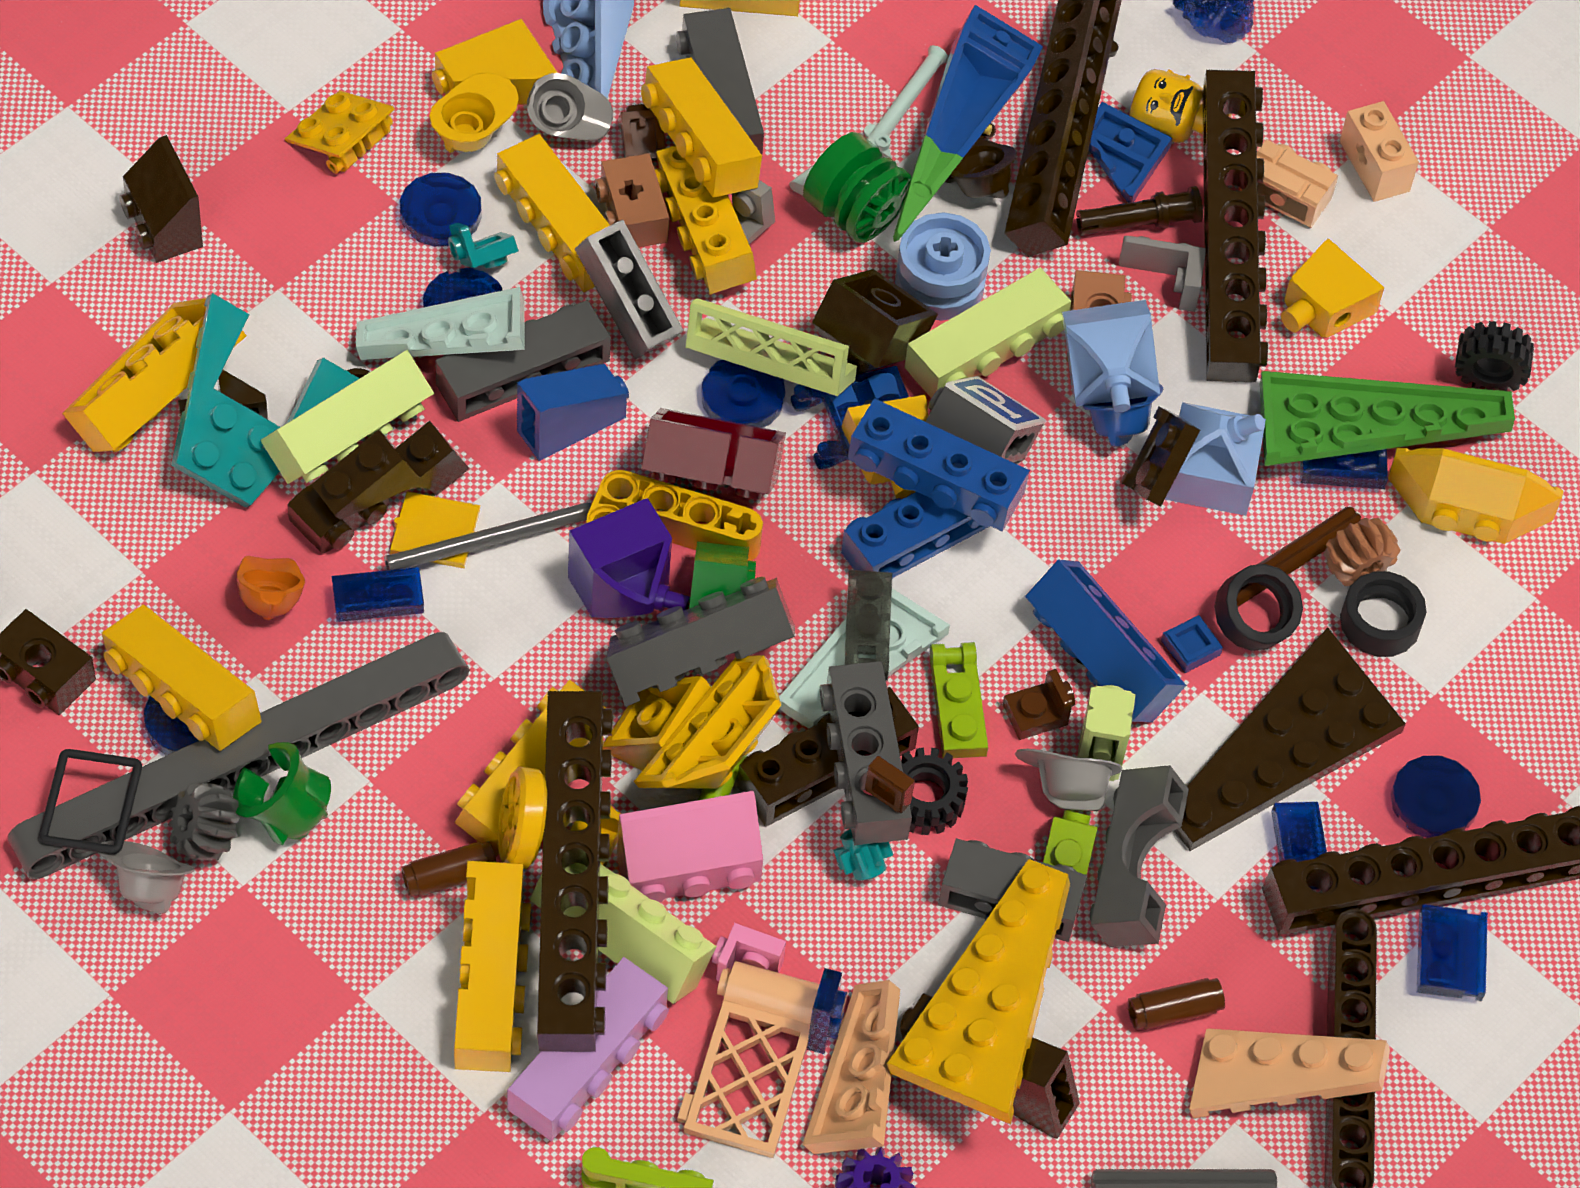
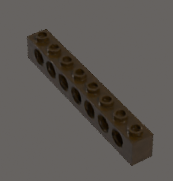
[1004,0,1122,257]
[1202,70,1268,382]
[537,691,613,1052]
[1262,806,1580,936]

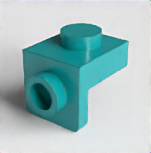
[448,223,519,269]

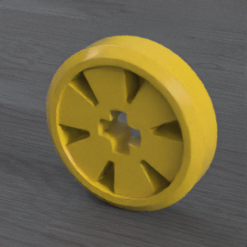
[498,767,547,870]

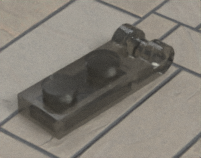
[844,570,892,681]

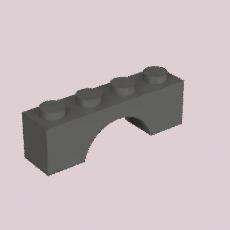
[1090,765,1189,947]

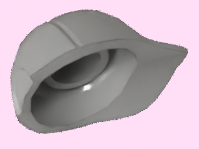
[527,73,613,141]

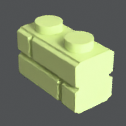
[1077,685,1135,781]

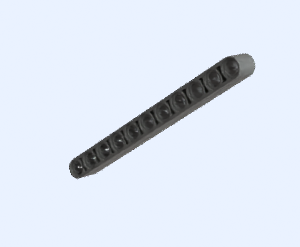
[7,632,470,879]

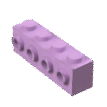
[507,957,669,1142]

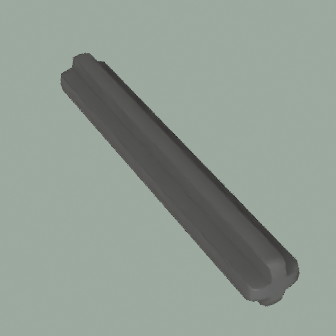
[1091,1169,1277,1188]

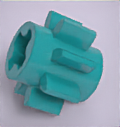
[833,829,894,880]

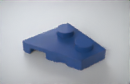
[1089,102,1172,203]

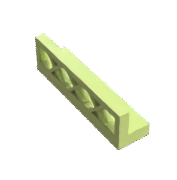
[685,298,857,396]

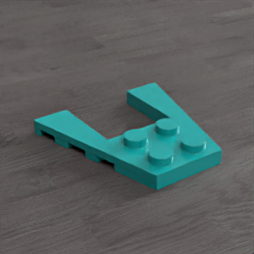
[171,293,359,508]

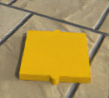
[390,491,480,569]

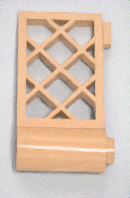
[677,961,824,1158]

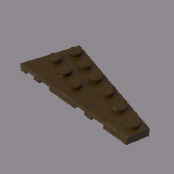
[1174,627,1406,851]

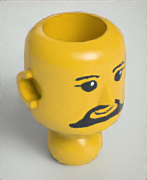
[1129,69,1232,143]

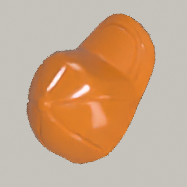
[237,556,305,620]

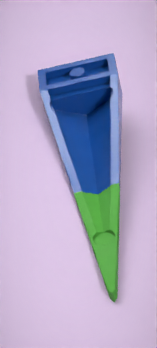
[893,5,1043,242]

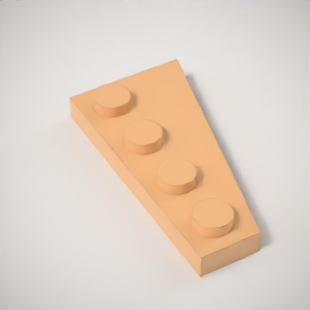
[803,980,900,1154]

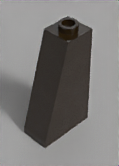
[900,993,1080,1139]

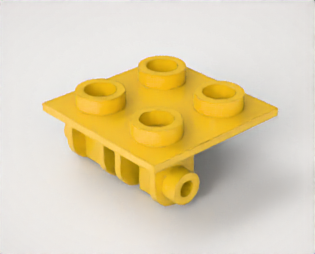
[285,90,395,174]

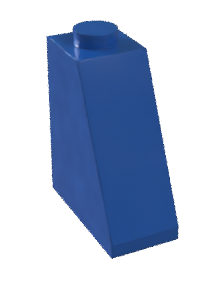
[517,363,629,461]

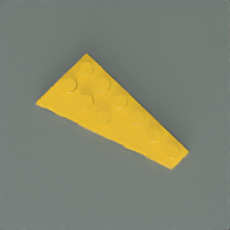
[887,859,1070,1124]

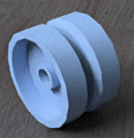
[895,212,991,321]

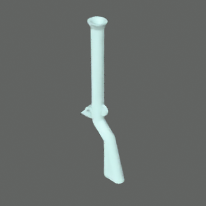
[789,45,949,196]

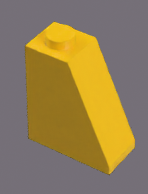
[432,19,558,105]

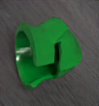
[233,742,331,845]

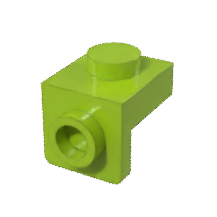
[1043,810,1098,875]

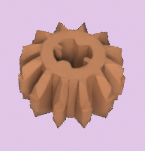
[1323,518,1401,586]

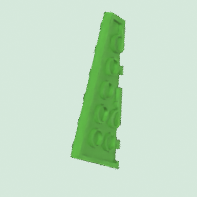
[1259,371,1515,466]

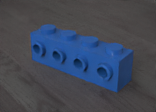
[847,398,1030,532]
[841,492,990,590]
[1025,559,1187,722]

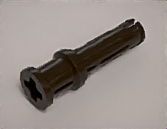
[1076,186,1203,236]

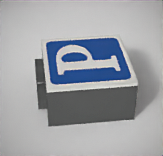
[926,376,1046,462]

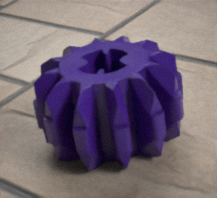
[835,1147,916,1188]

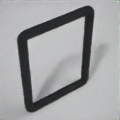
[39,749,142,854]

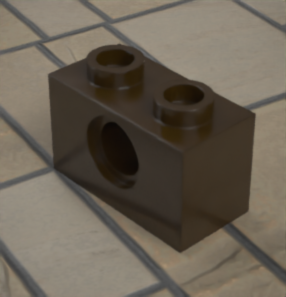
[0,609,96,715]

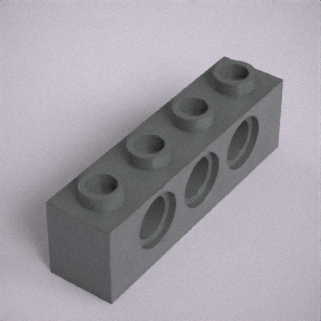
[820,661,912,845]

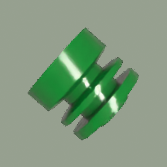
[803,132,912,243]

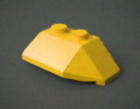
[1388,448,1563,544]
[634,655,781,789]

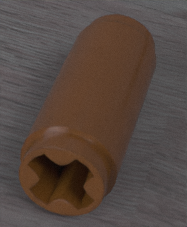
[401,841,496,897]
[1128,978,1225,1030]

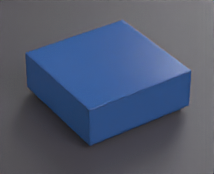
[1161,615,1223,673]

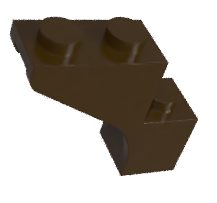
[311,421,470,519]

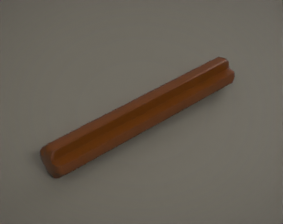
[1236,507,1361,607]

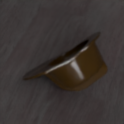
[950,138,1017,199]

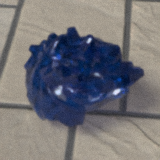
[1172,0,1254,43]

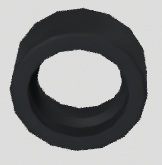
[1214,564,1303,651]
[1340,571,1427,657]

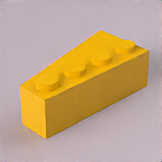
[62,298,247,452]
[454,861,531,1072]

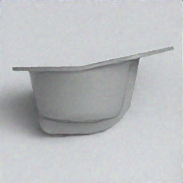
[1015,749,1122,811]
[98,841,194,914]

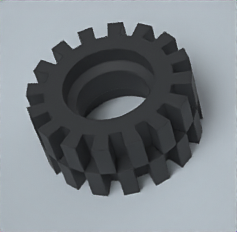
[1455,321,1534,391]
[901,747,968,835]

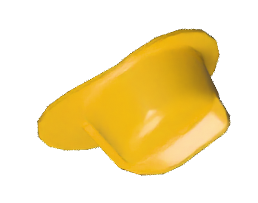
[429,72,519,153]

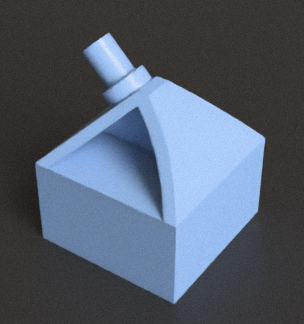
[1062,300,1160,412]
[1165,402,1266,516]

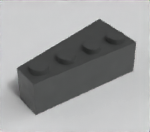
[606,577,795,707]

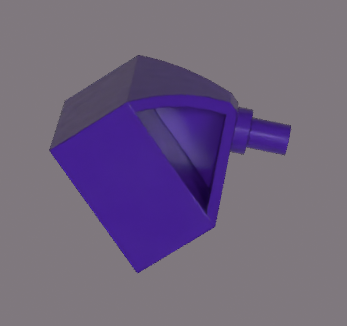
[568,498,690,618]

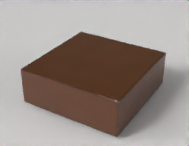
[865,756,915,814]

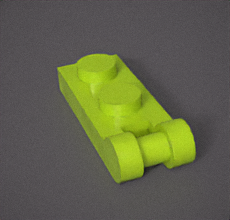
[930,642,988,758]
[581,1147,714,1188]

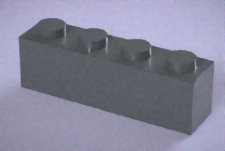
[676,8,764,154]
[435,300,611,422]

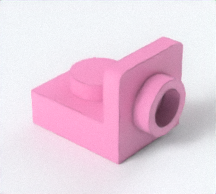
[712,923,786,981]

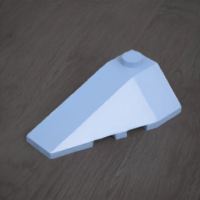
[543,0,634,99]

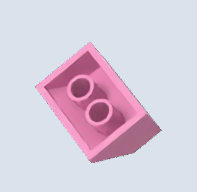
[617,791,763,902]

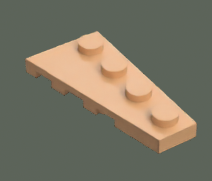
[1189,1029,1390,1119]

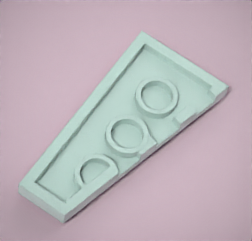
[356,287,525,360]
[779,580,950,729]

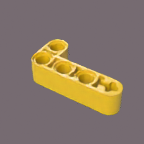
[586,470,763,561]

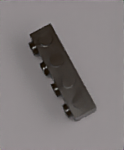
[737,687,919,827]

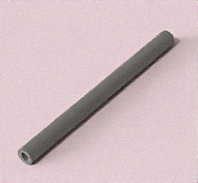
[384,502,592,573]

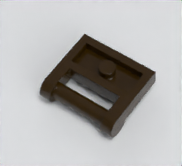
[1120,406,1200,507]

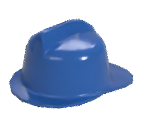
[1083,384,1164,447]

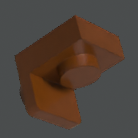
[617,104,666,161]
[1002,669,1075,740]

